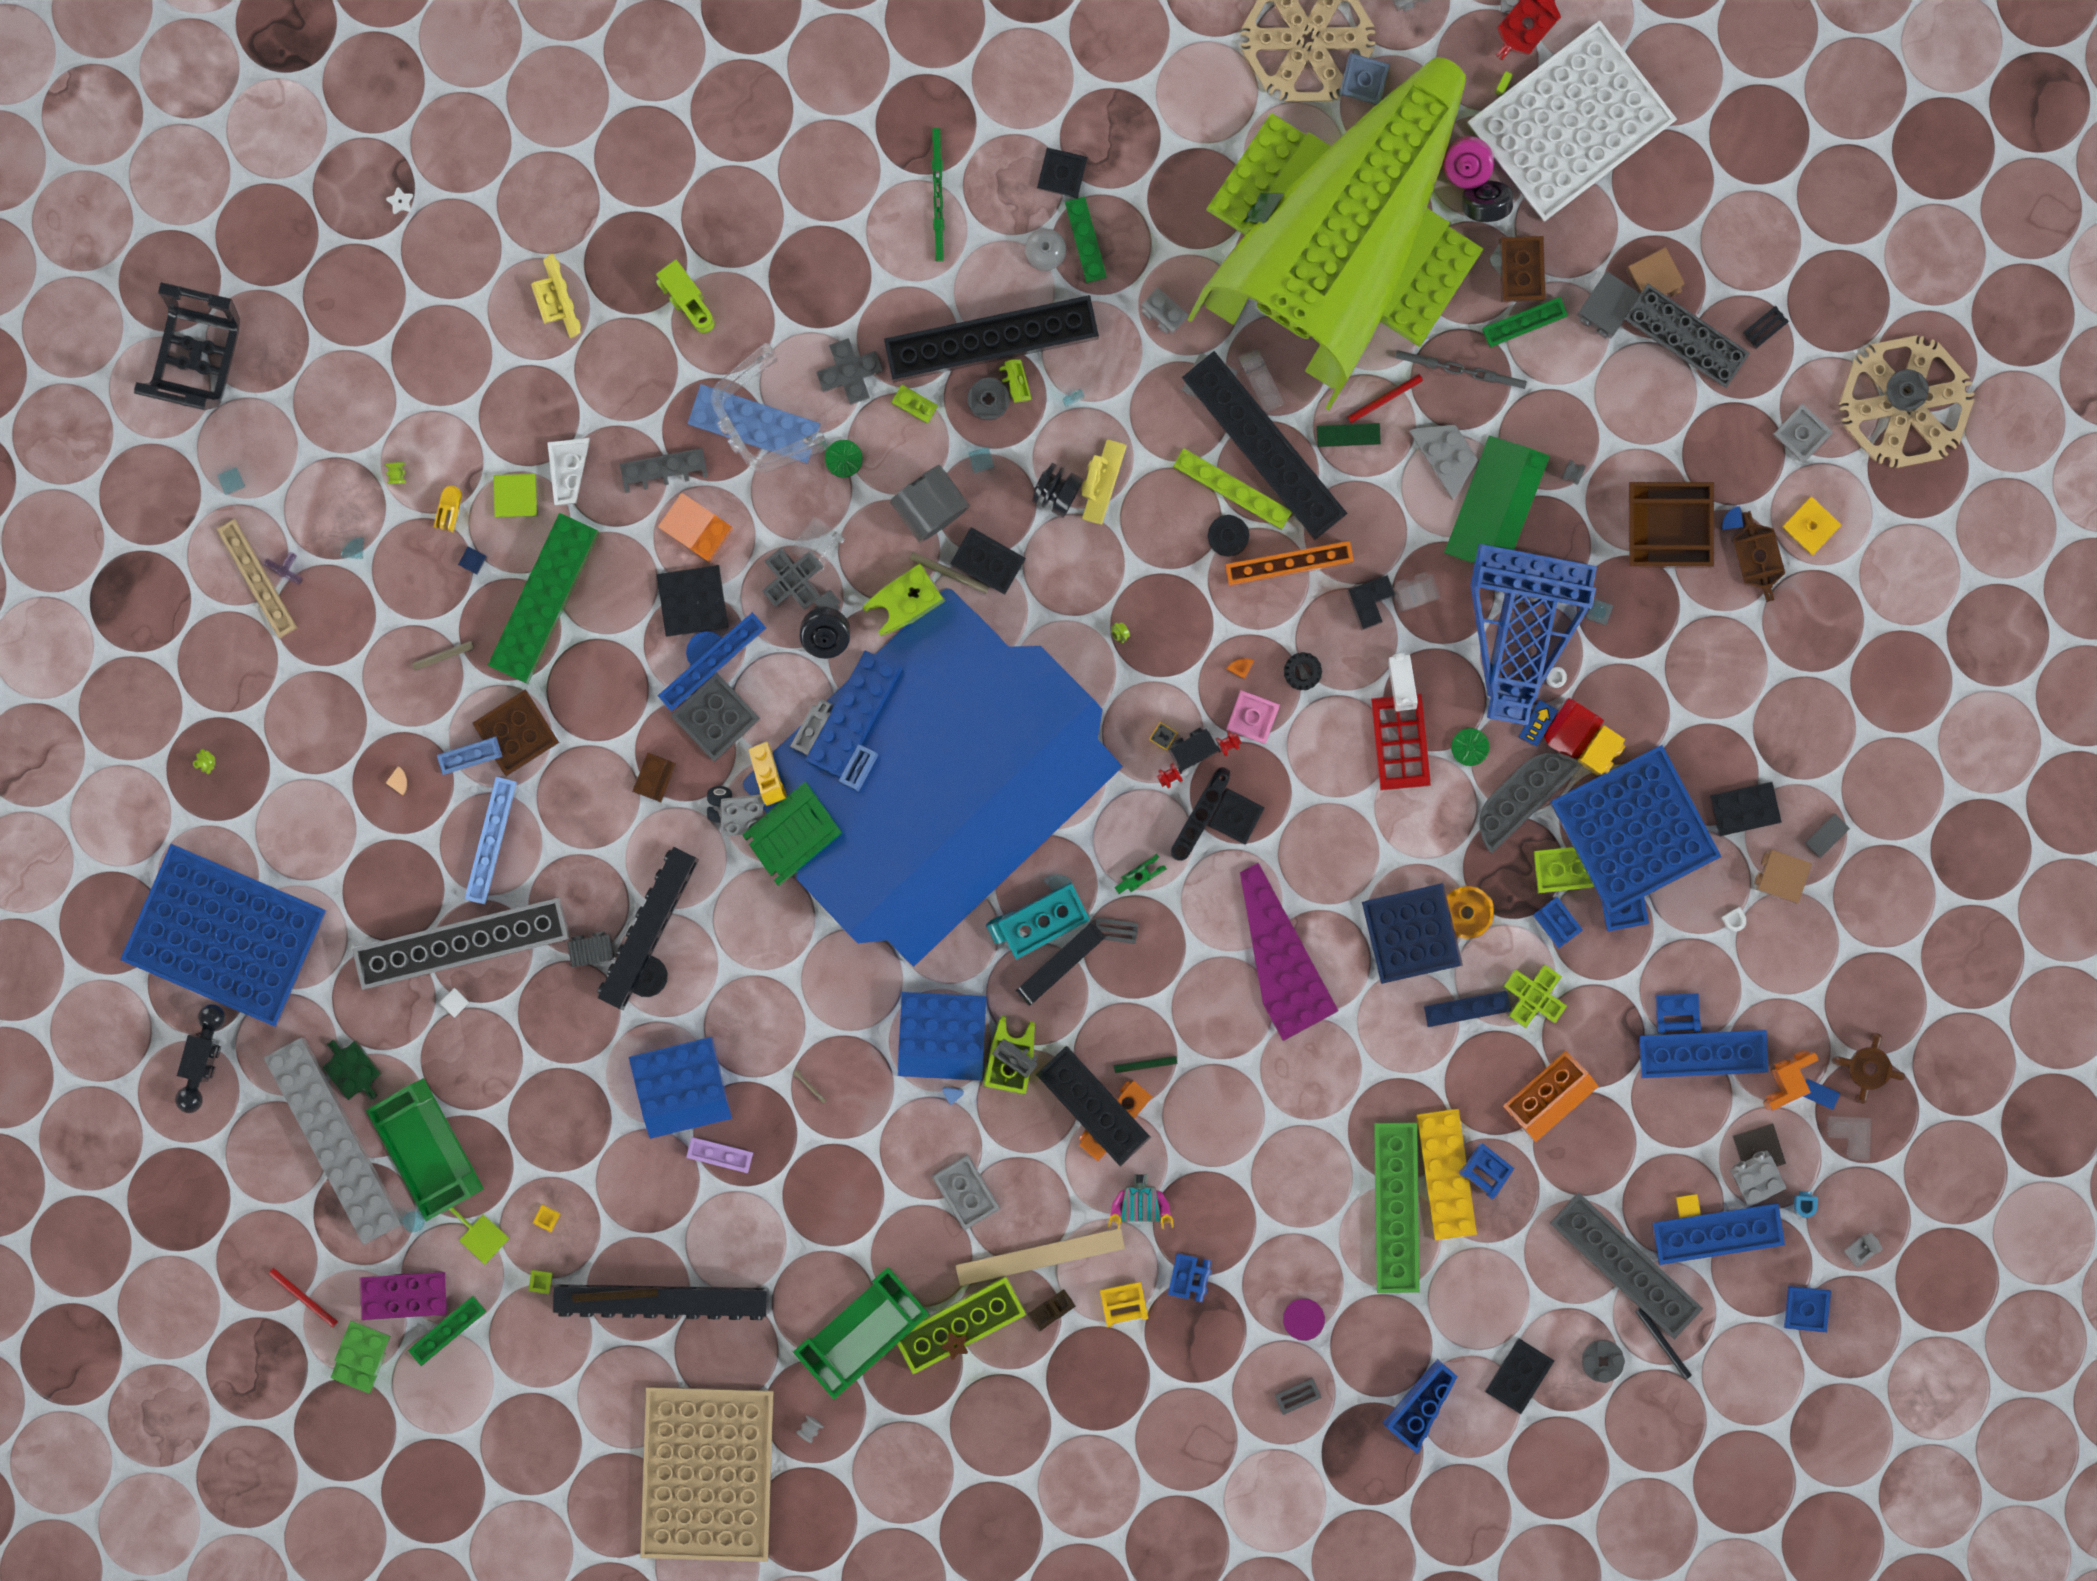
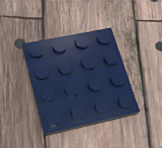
[1362,883,1463,984]

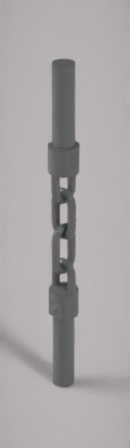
[1395,350,1527,389]

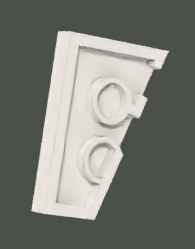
[548,438,590,506]

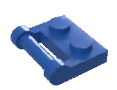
[1655,993,1701,1033]
[1459,1143,1515,1199]

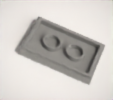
[932,1155,1001,1231]

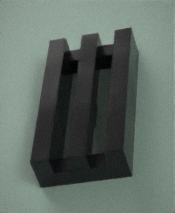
[1743,306,1789,349]

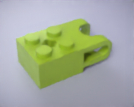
[656,259,715,334]

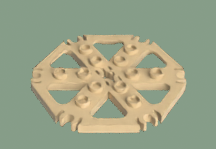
[1241,0,1375,102]
[1839,335,1975,468]

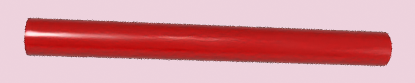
[1347,374,1423,423]
[268,1267,338,1328]

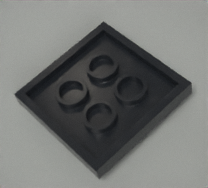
[656,565,729,637]

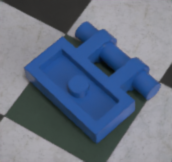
[1168,1253,1212,1302]

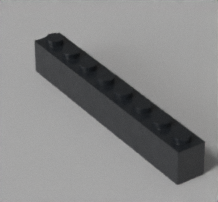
[597,846,699,1011]

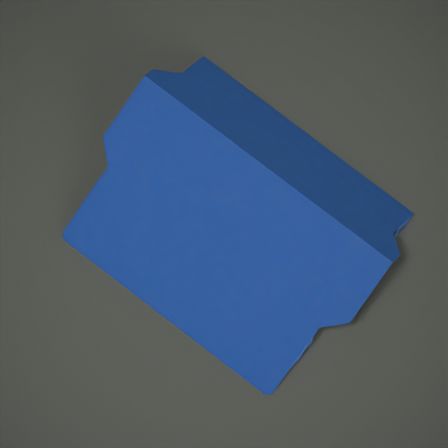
[743,588,1123,967]

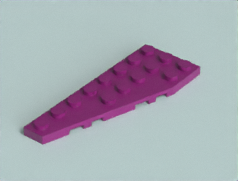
[1240,862,1339,1041]

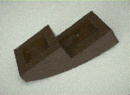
[1027,1289,1076,1332]

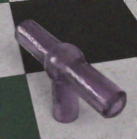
[263,552,303,585]

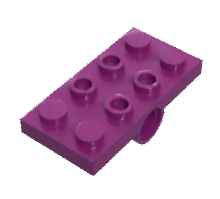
[359,1272,447,1320]

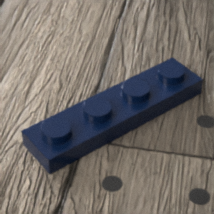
[1424,991,1511,1027]

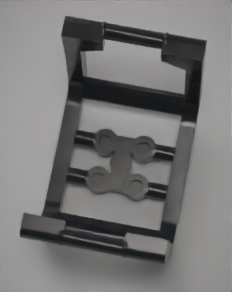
[134,282,240,410]

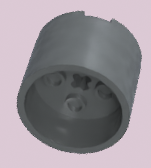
[890,465,970,543]

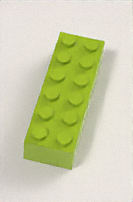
[897,1276,1026,1375]

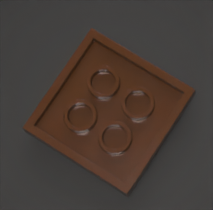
[472,689,560,777]

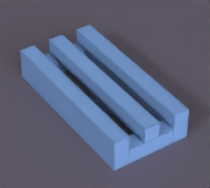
[839,744,878,792]

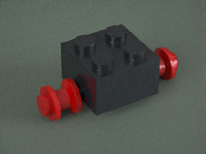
[1156,727,1242,789]

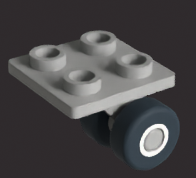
[707,786,763,837]

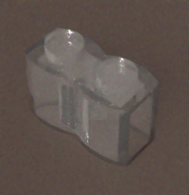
[1393,572,1441,612]

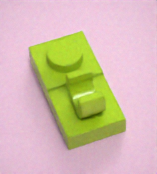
[999,359,1032,403]
[891,385,938,424]

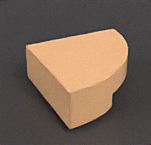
[386,766,407,796]

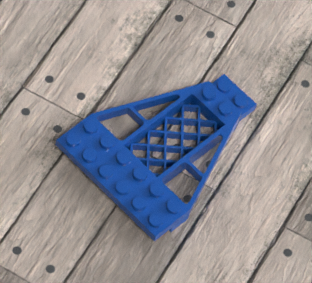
[1470,544,1597,725]

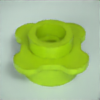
[1111,622,1130,644]

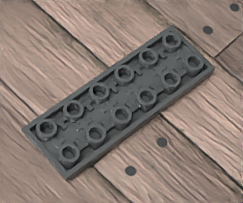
[1624,283,1750,388]

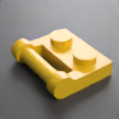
[1100,1282,1148,1327]

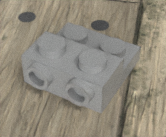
[1730,1151,1786,1208]

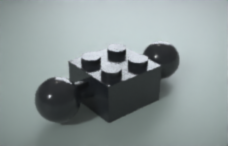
[175,1004,225,1113]

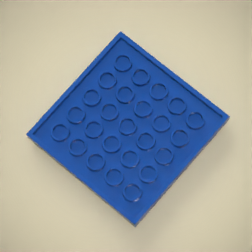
[1550,745,1722,914]

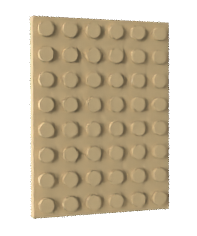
[640,1387,774,1562]

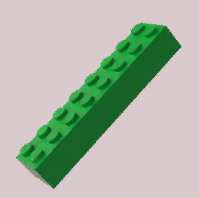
[488,512,600,684]

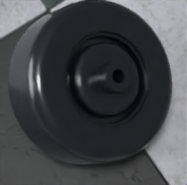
[1462,181,1513,222]
[799,607,850,659]

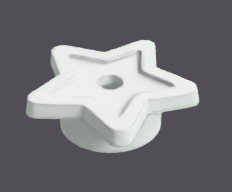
[386,187,413,214]

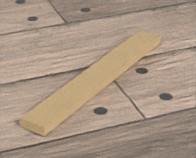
[956,1228,1125,1286]

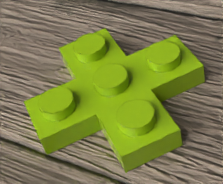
[1503,964,1567,1028]

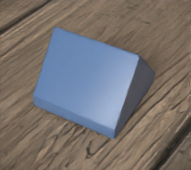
[943,1087,964,1105]

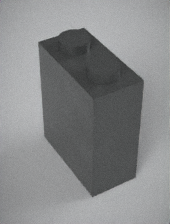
[1577,271,1640,339]

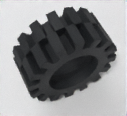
[1284,652,1322,691]

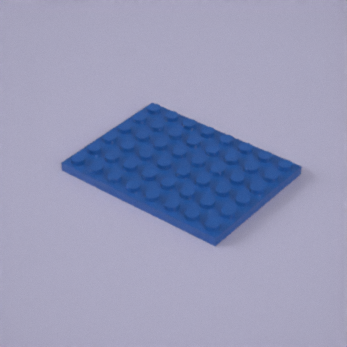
[120,844,327,1027]

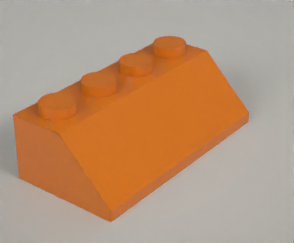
[1503,1051,1599,1143]

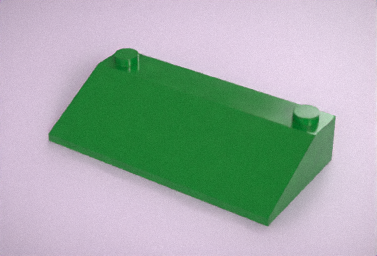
[1444,435,1550,565]
[365,1078,484,1221]
[793,1267,930,1400]

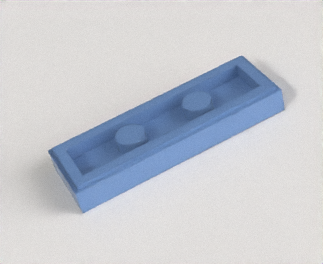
[437,737,503,775]

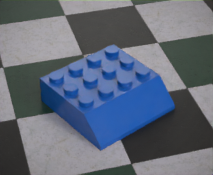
[898,992,987,1081]
[629,1037,732,1139]

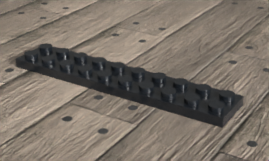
[1181,351,1348,541]

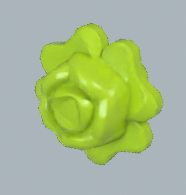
[193,749,215,774]

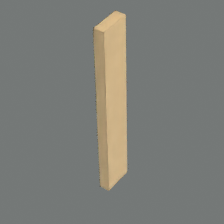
[216,519,298,639]

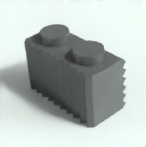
[567,931,615,967]

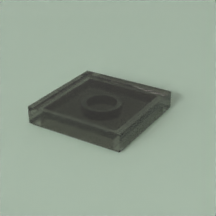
[1732,1123,1786,1166]

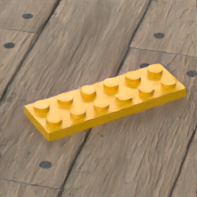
[1416,1109,1477,1241]

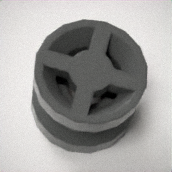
[1562,459,1585,485]

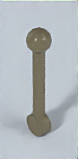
[793,1069,827,1104]

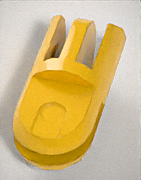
[433,485,462,533]

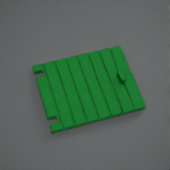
[742,782,842,886]

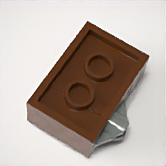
[1489,236,1546,302]

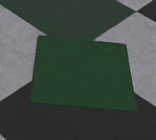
[1242,193,1284,223]

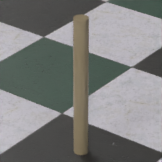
[909,552,989,594]

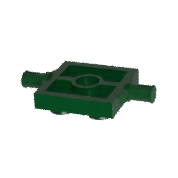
[322,1039,382,1101]

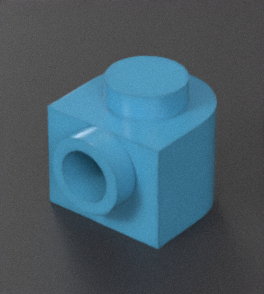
[1794,1191,1818,1218]

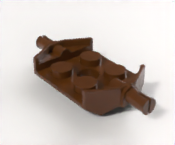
[1732,511,1785,602]

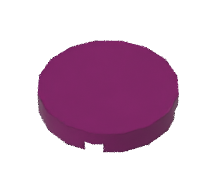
[1283,1298,1325,1341]

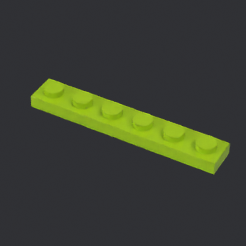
[1173,448,1292,530]

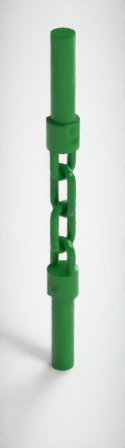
[931,128,945,262]

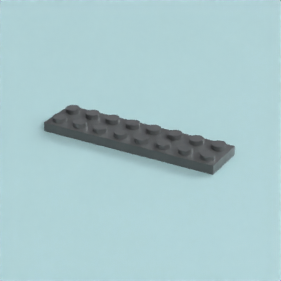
[1550,1192,1703,1340]

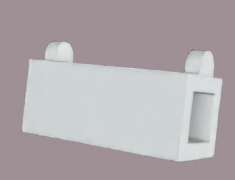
[1388,653,1418,711]

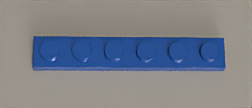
[657,612,767,712]

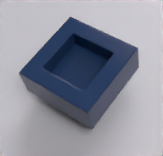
[458,546,487,575]

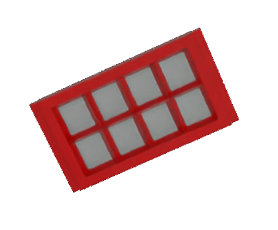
[1371,693,1431,791]

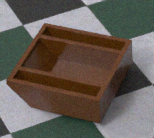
[1629,482,1714,568]

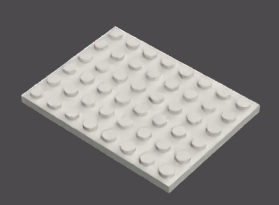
[1467,20,1677,222]

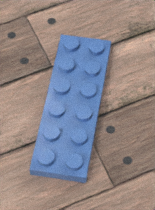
[688,384,821,464]

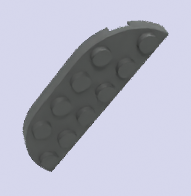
[1479,753,1582,854]

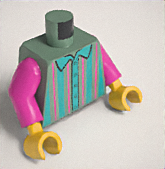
[1108,1174,1174,1229]

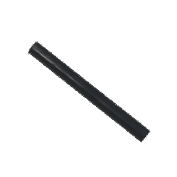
[1635,1308,1692,1380]

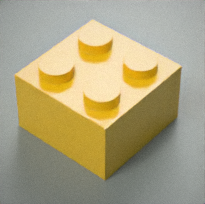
[1577,725,1625,776]

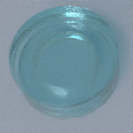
[403,1211,425,1232]

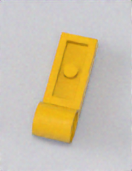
[748,742,787,806]

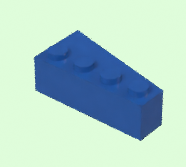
[1382,1358,1458,1454]

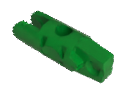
[1114,853,1167,894]

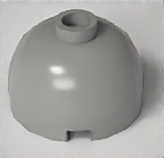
[1025,228,1066,271]

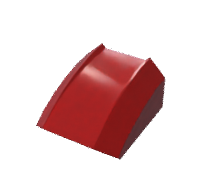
[1544,698,1604,759]

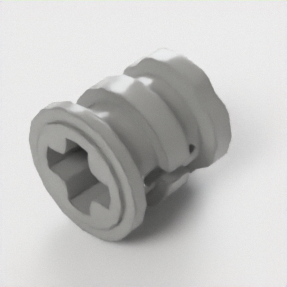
[796,1415,824,1443]

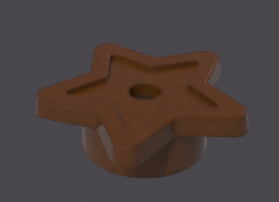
[941,1332,968,1360]

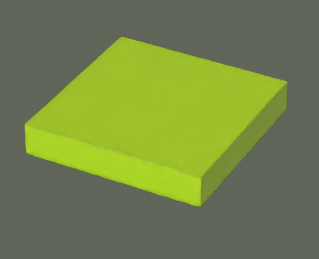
[493,474,538,518]

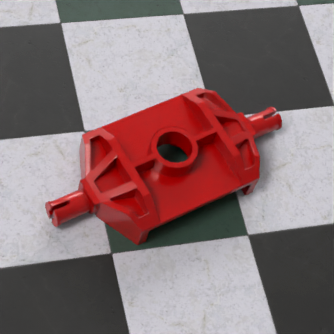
[1496,0,1561,61]

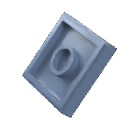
[1339,53,1390,105]

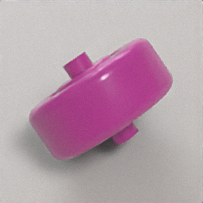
[1443,136,1494,189]

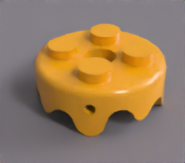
[1447,886,1494,939]

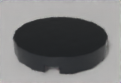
[1207,515,1250,557]
[633,956,668,997]

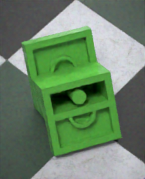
[330,1320,391,1394]

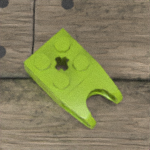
[862,564,945,636]
[982,1015,1035,1095]

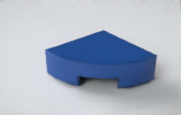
[1721,506,1743,530]

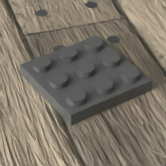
[671,673,760,762]

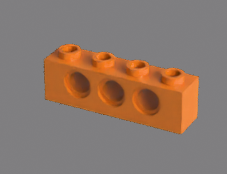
[1078,1080,1153,1161]

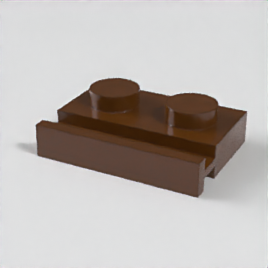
[632,752,677,803]

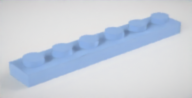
[465,777,517,905]

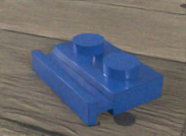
[1533,897,1583,949]

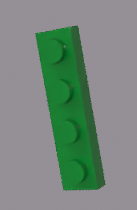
[1065,197,1107,284]
[1482,297,1568,348]
[408,1295,487,1366]

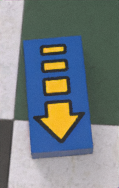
[1518,700,1558,747]

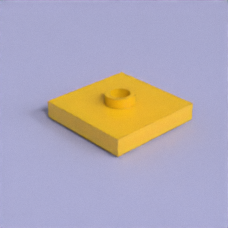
[1782,496,1842,556]

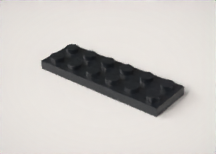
[1036,1046,1151,1166]

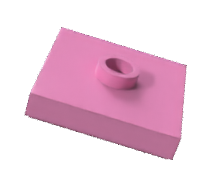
[1226,690,1280,744]

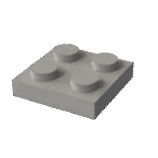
[1773,404,1833,463]

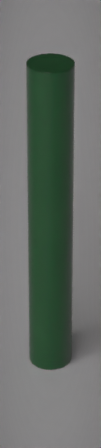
[1114,1056,1178,1073]

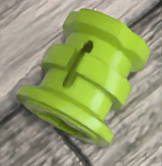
[384,462,406,484]

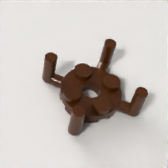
[1832,1033,1905,1104]

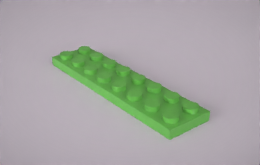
[1374,1123,1420,1293]

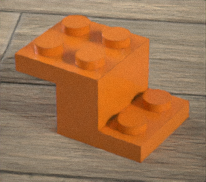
[1763,1050,1819,1111]

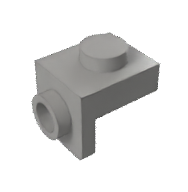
[1844,1232,1883,1268]

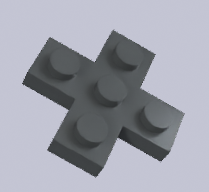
[816,338,883,405]
[762,547,824,610]

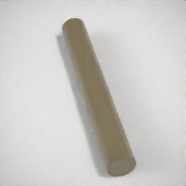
[412,641,474,671]

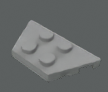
[1409,425,1478,500]

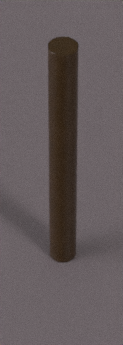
[572,1288,659,1303]

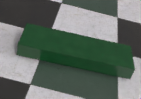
[1316,423,1381,448]

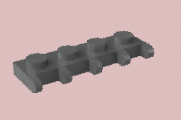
[620,448,708,493]

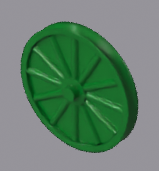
[825,440,863,478]
[1451,728,1490,766]

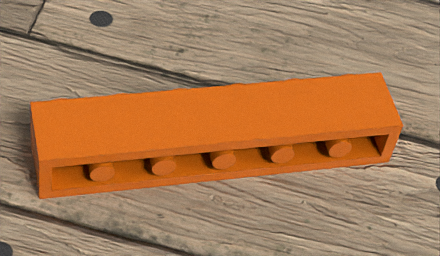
[1224,541,1354,587]

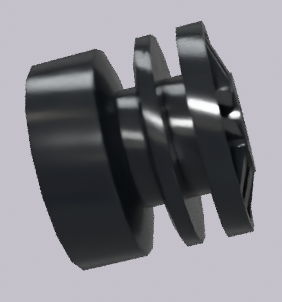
[1032,463,1084,518]

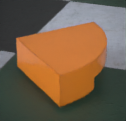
[1226,658,1254,679]

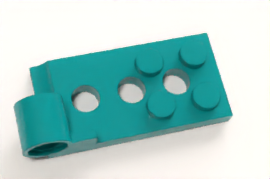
[985,882,1090,960]

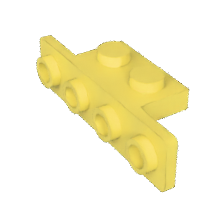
[531,254,581,338]
[1081,440,1127,525]

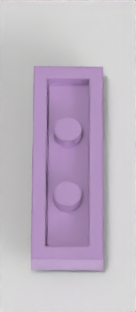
[686,1137,754,1173]

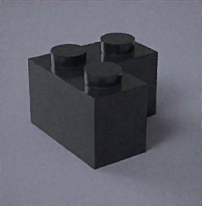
[1347,575,1395,631]

